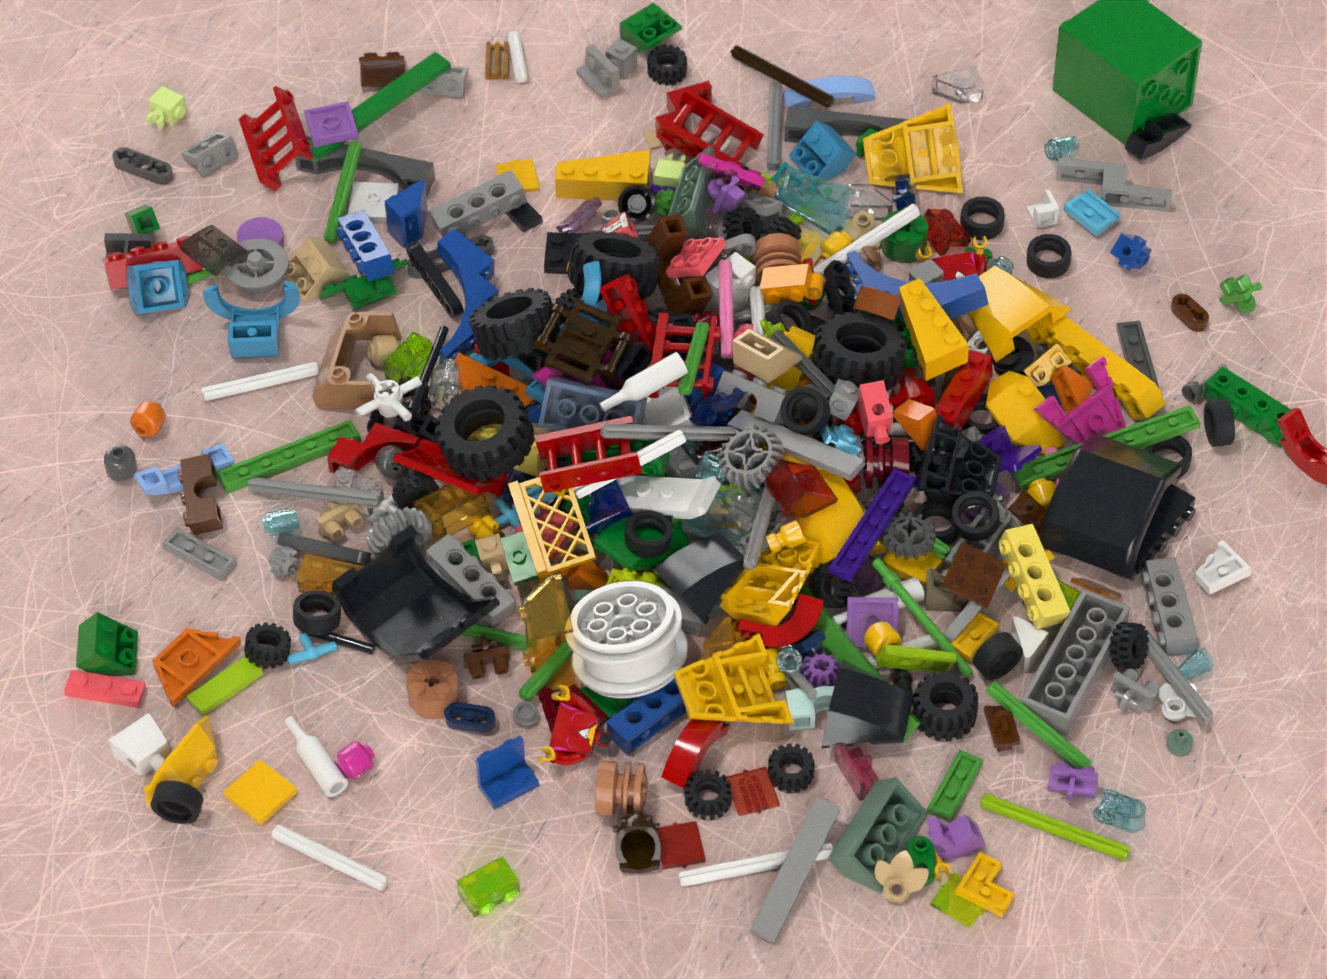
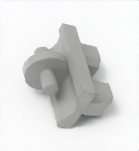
[1111,668,1159,714]

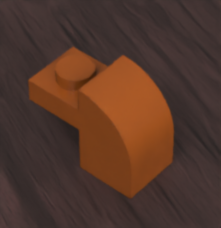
[853,286,901,321]

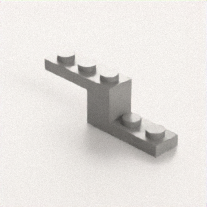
[1056,158,1172,212]

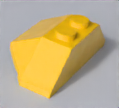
[985,371,1065,456]
[143,715,218,805]

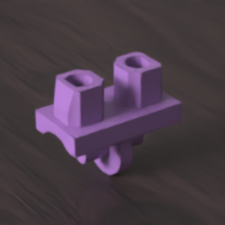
[707,175,746,216]
[1047,762,1098,800]

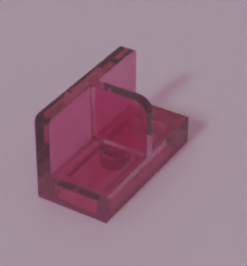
[836,744,879,801]

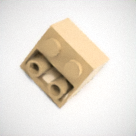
[285,236,349,302]
[732,329,802,383]

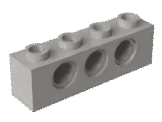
[429,170,527,237]
[425,534,515,628]
[1141,557,1197,656]

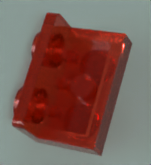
[923,208,971,256]

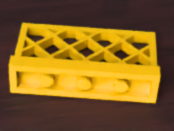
[508,477,596,581]

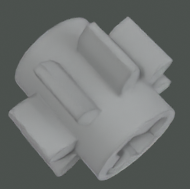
[268,546,300,577]

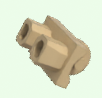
[316,501,363,542]

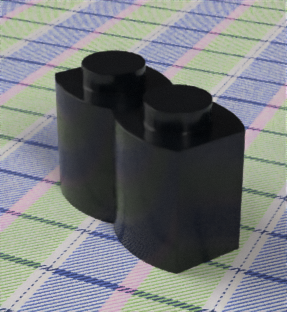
[599,341,653,389]

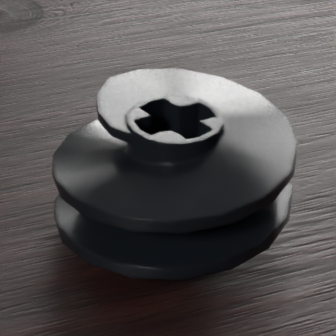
[991,336,1034,376]

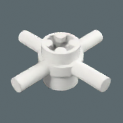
[355,373,422,421]

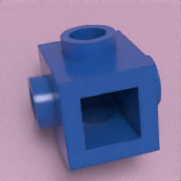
[1110,233,1152,270]

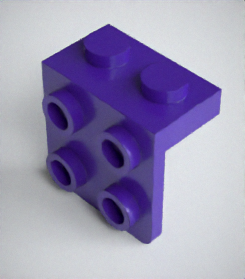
[978,426,1042,473]

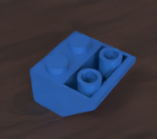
[384,180,428,248]

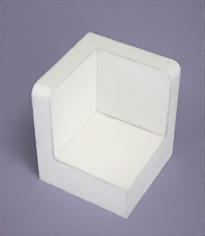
[1026,190,1059,229]

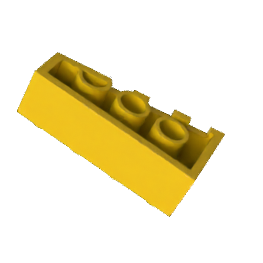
[899,278,968,381]

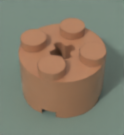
[406,659,459,719]

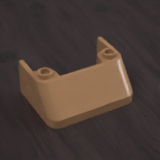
[312,312,402,410]

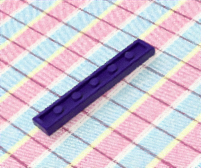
[828,468,916,583]

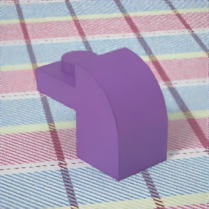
[926,815,985,859]

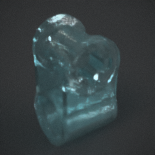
[1093,789,1146,833]

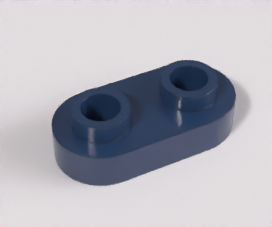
[444,702,496,733]

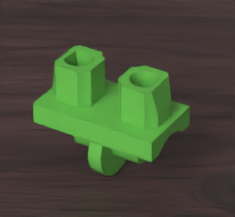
[1219,274,1263,313]

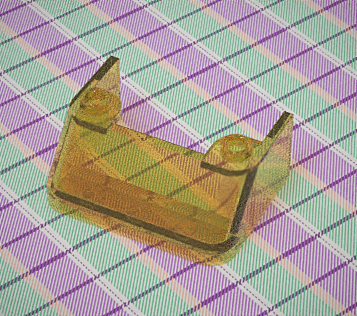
[519,573,576,696]

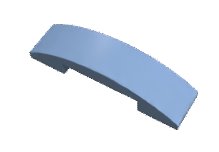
[783,76,876,111]
[134,444,234,495]

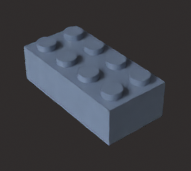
[538,376,648,431]

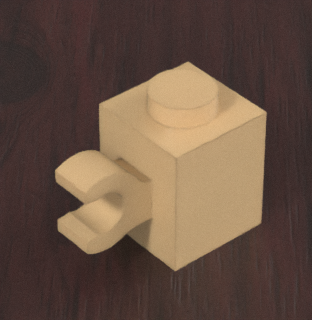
[475,533,509,582]

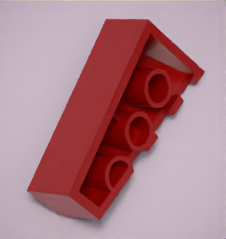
[935,350,993,430]

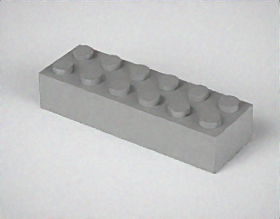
[1021,588,1130,737]

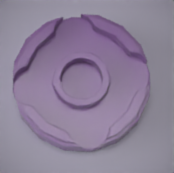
[237,217,283,246]

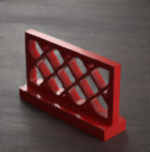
[393,439,508,496]

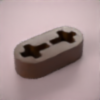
[1171,294,1209,332]

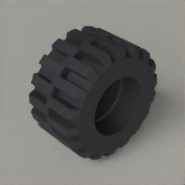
[912,671,978,741]

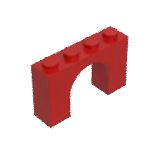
[833,367,936,435]

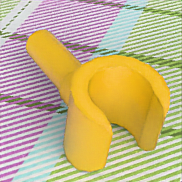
[934,848,951,880]

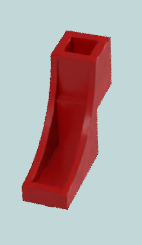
[655,80,712,151]
[327,423,419,480]

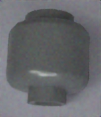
[104,445,137,481]
[375,445,409,479]

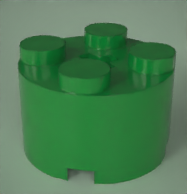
[881,207,928,263]

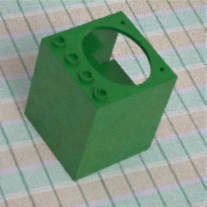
[1052,0,1202,145]

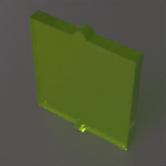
[930,872,984,929]

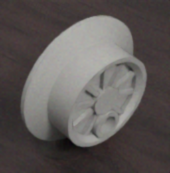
[223,238,289,294]

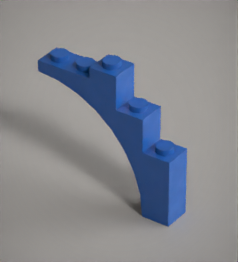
[438,228,499,369]
[846,251,989,322]

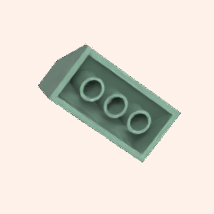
[668,146,717,246]
[828,777,928,892]

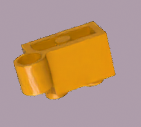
[760,264,825,305]

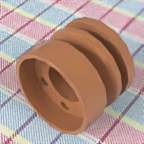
[752,233,802,287]
[595,760,648,817]

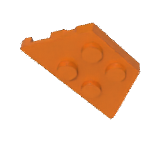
[454,353,536,408]
[152,628,241,707]

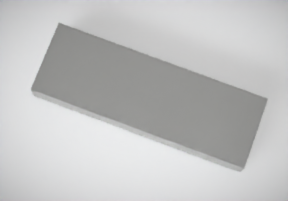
[162,528,237,581]

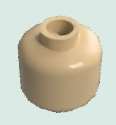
[366,335,403,366]

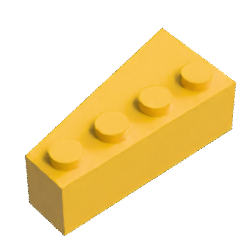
[555,150,651,201]

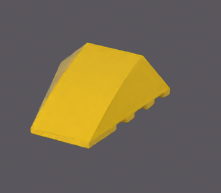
[863,102,963,194]
[969,266,1072,362]
[789,470,888,574]
[719,540,822,626]
[673,634,794,724]

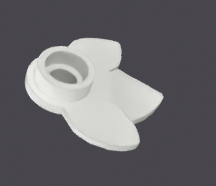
[1159,683,1209,721]

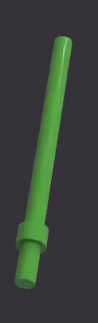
[872,558,974,678]

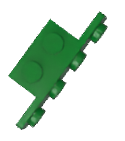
[319,258,408,311]

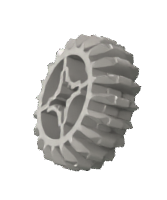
[718,424,785,491]
[366,507,433,559]

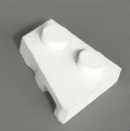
[1195,540,1251,595]

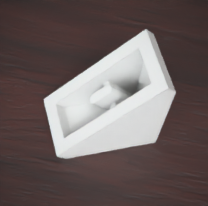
[1011,617,1048,673]

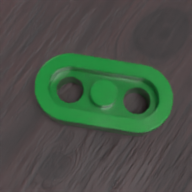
[907,836,935,886]

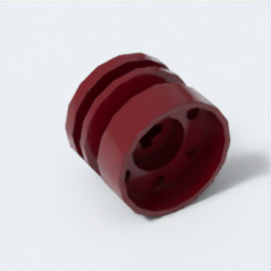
[862,437,909,489]

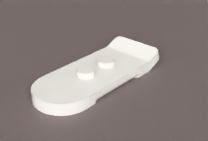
[597,475,721,519]

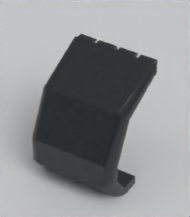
[1039,433,1182,581]
[332,525,500,664]

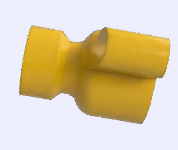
[466,515,505,540]
[765,520,806,554]
[762,648,788,691]

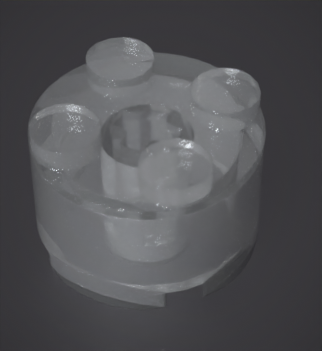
[428,359,462,412]

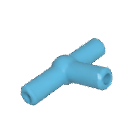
[494,498,521,530]
[287,633,337,665]

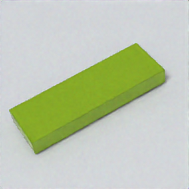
[875,644,957,674]
[186,656,264,717]

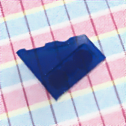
[689,387,745,427]
[585,480,633,535]

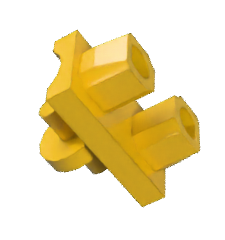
[1023,343,1072,387]

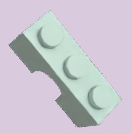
[785,686,834,731]

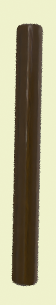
[730,45,834,108]

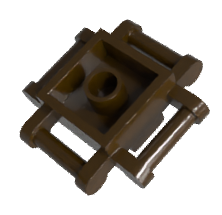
[534,298,633,385]

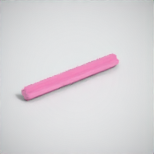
[718,259,734,359]

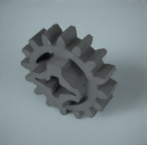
[881,512,936,560]

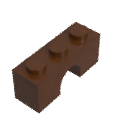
[178,454,223,535]

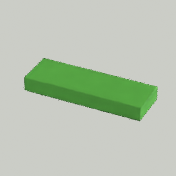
[927,750,983,823]

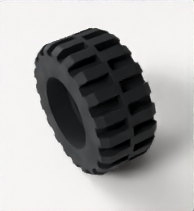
[567,231,661,300]
[812,312,907,392]
[435,385,534,481]

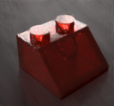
[764,459,838,518]

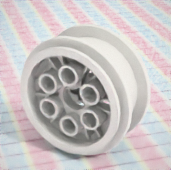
[565,581,688,698]

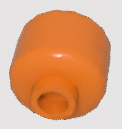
[130,401,166,437]

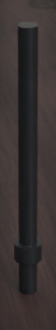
[401,326,449,430]

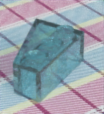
[774,167,851,235]

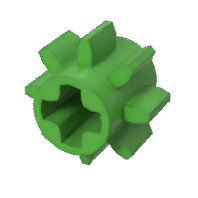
[654,188,675,217]

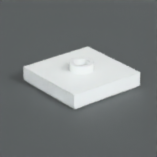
[348,182,399,223]

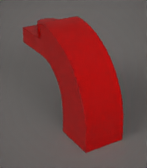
[1277,408,1327,485]
[734,594,824,649]
[661,719,730,788]

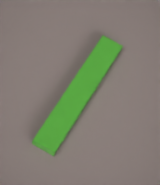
[216,419,361,494]

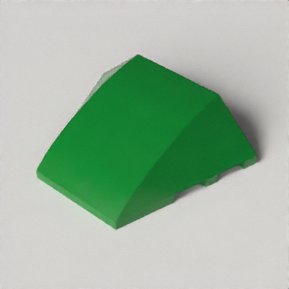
[593,513,690,571]

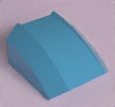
[126,260,189,314]

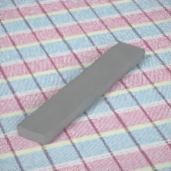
[728,410,864,481]
[750,796,841,944]

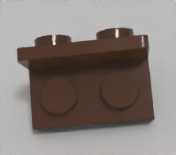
[359,52,407,87]
[942,542,1006,608]

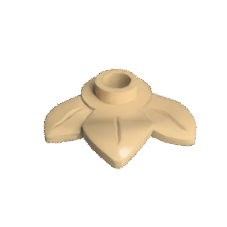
[837,211,881,248]
[875,850,928,903]

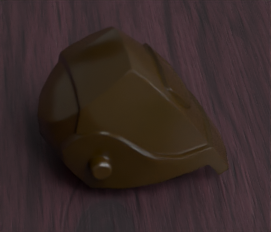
[613,811,661,873]

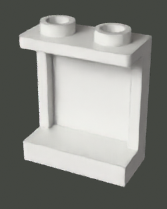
[642,386,696,426]

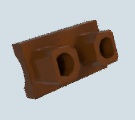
[1008,491,1047,537]
[463,635,510,680]
[984,705,1020,752]

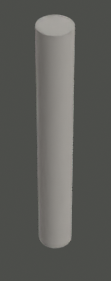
[782,658,817,698]

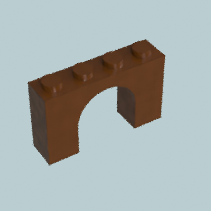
[646,214,713,316]

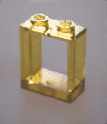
[412,484,491,540]

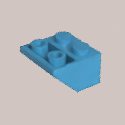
[788,121,857,185]

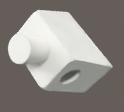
[109,713,170,775]

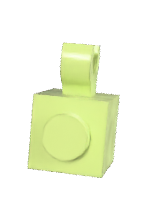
[147,86,186,129]
[654,153,686,188]

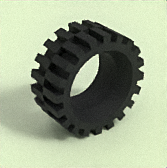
[469,288,560,360]

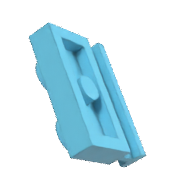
[1063,189,1121,236]
[820,424,861,457]

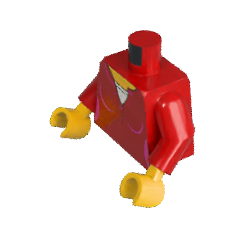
[915,236,987,282]
[537,685,612,766]

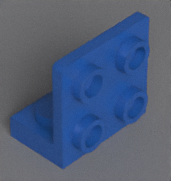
[476,736,539,810]

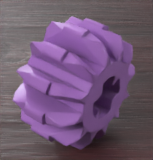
[800,651,841,688]

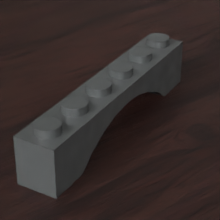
[784,106,909,143]
[295,136,435,198]

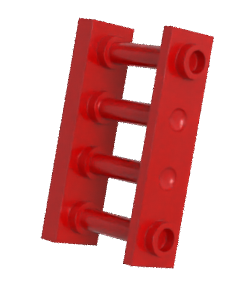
[238,86,314,191]
[656,88,764,168]
[649,313,721,402]
[535,416,642,493]

